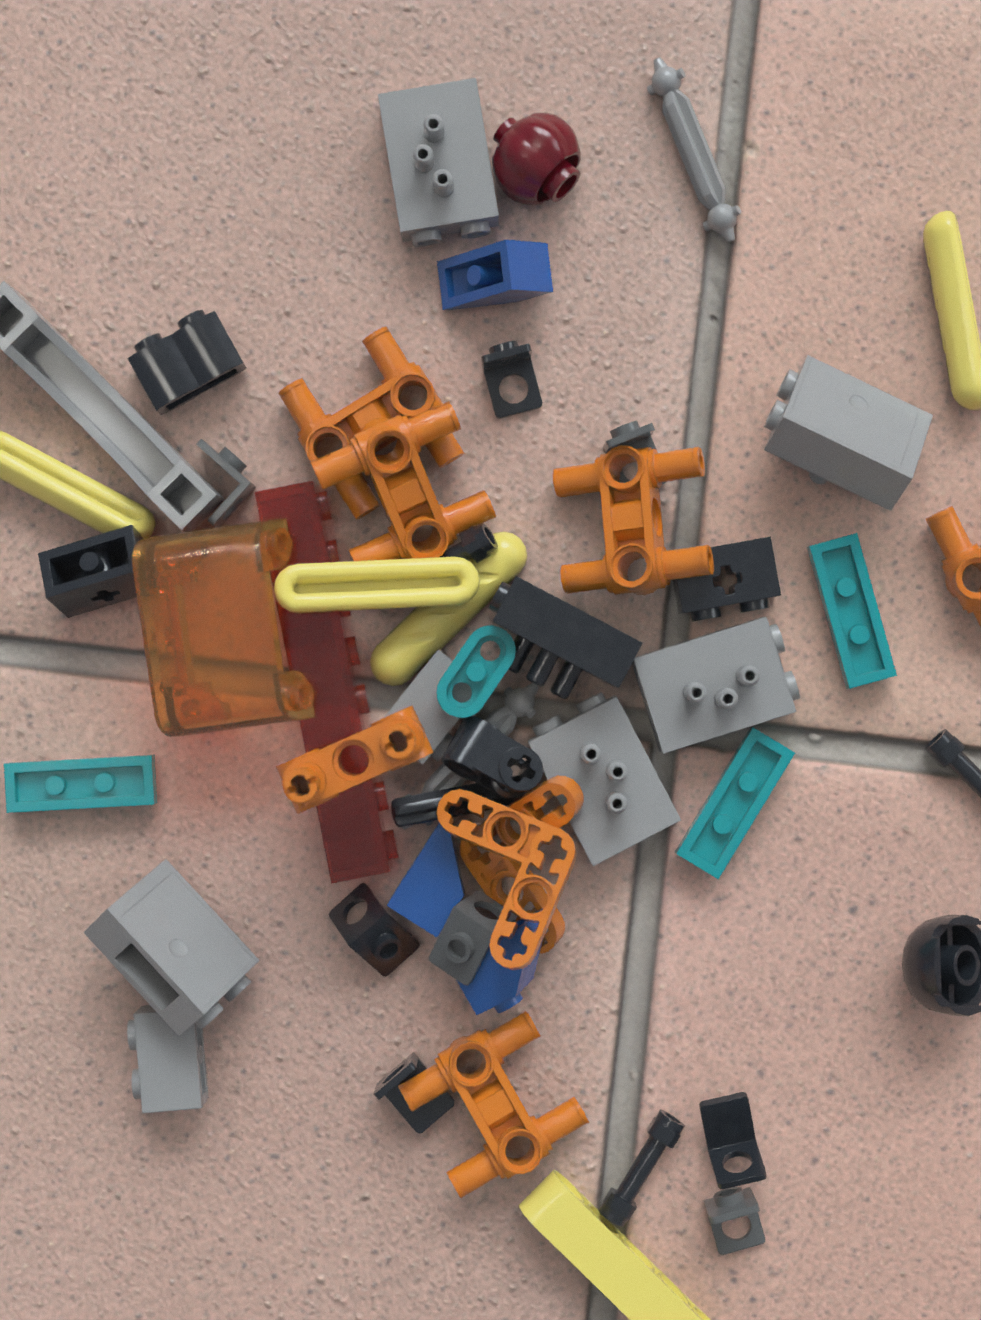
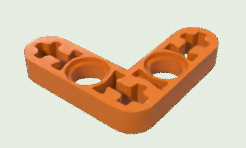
[460,775,584,954]
[437,789,577,970]

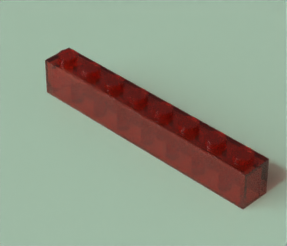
[254,481,399,884]

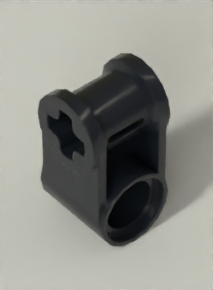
[441,716,543,800]

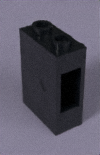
[488,576,643,699]

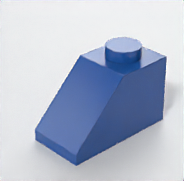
[437,239,553,310]
[387,823,465,937]
[456,908,543,1015]

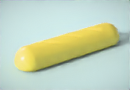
[923,211,981,410]
[0,431,156,540]
[370,531,527,686]
[274,557,480,614]

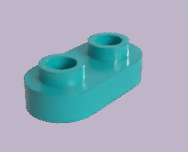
[437,625,516,718]

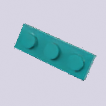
[807,533,897,689]
[675,727,795,879]
[4,754,158,813]

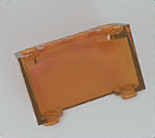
[132,518,315,737]

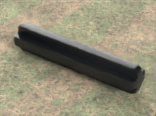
[391,775,535,827]

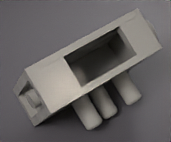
[378,78,499,247]
[764,355,933,511]
[632,617,800,754]
[528,692,681,866]
[83,859,260,1036]

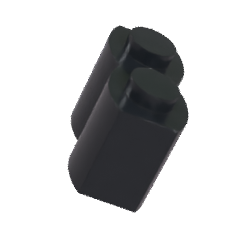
[127,310,247,415]

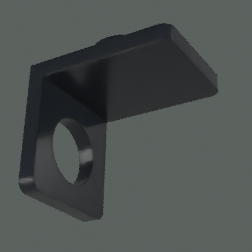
[481,341,543,419]
[329,883,420,977]
[374,1052,455,1134]
[699,1092,767,1189]

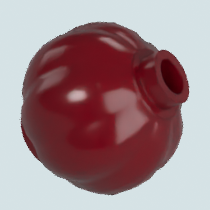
[492,112,581,206]

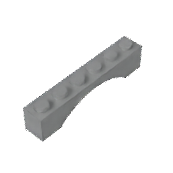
[0,281,225,534]

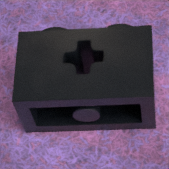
[38,525,160,618]
[673,536,781,622]

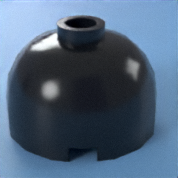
[902,915,981,1016]

